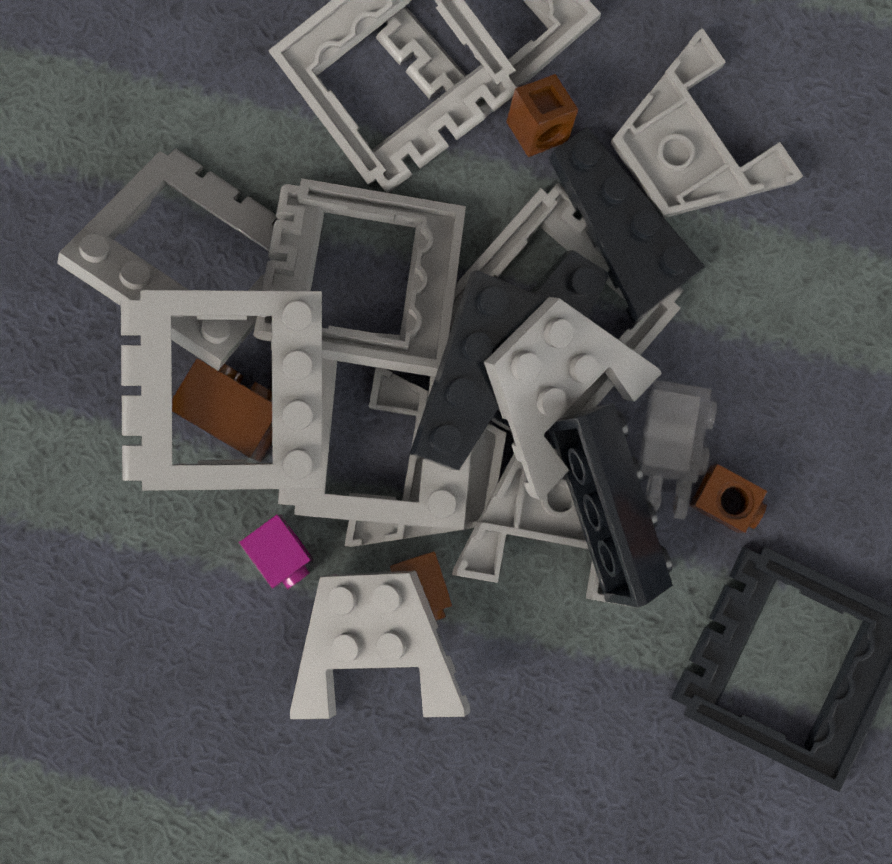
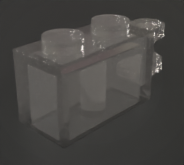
[638,380,717,519]

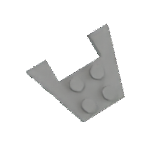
[610,28,803,218]
[484,297,662,500]
[345,367,506,547]
[452,449,627,606]
[290,571,470,719]

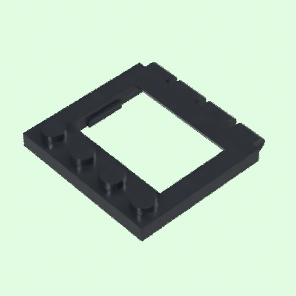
[671,546,892,792]

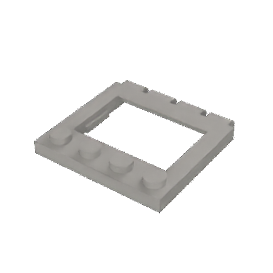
[268,0,517,193]
[376,0,601,126]
[57,148,278,370]
[253,178,466,377]
[450,183,684,419]
[120,290,322,491]
[278,333,472,530]

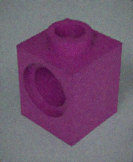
[238,514,314,590]

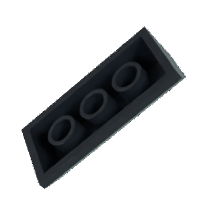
[549,403,673,607]

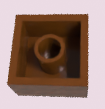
[172,358,272,462]

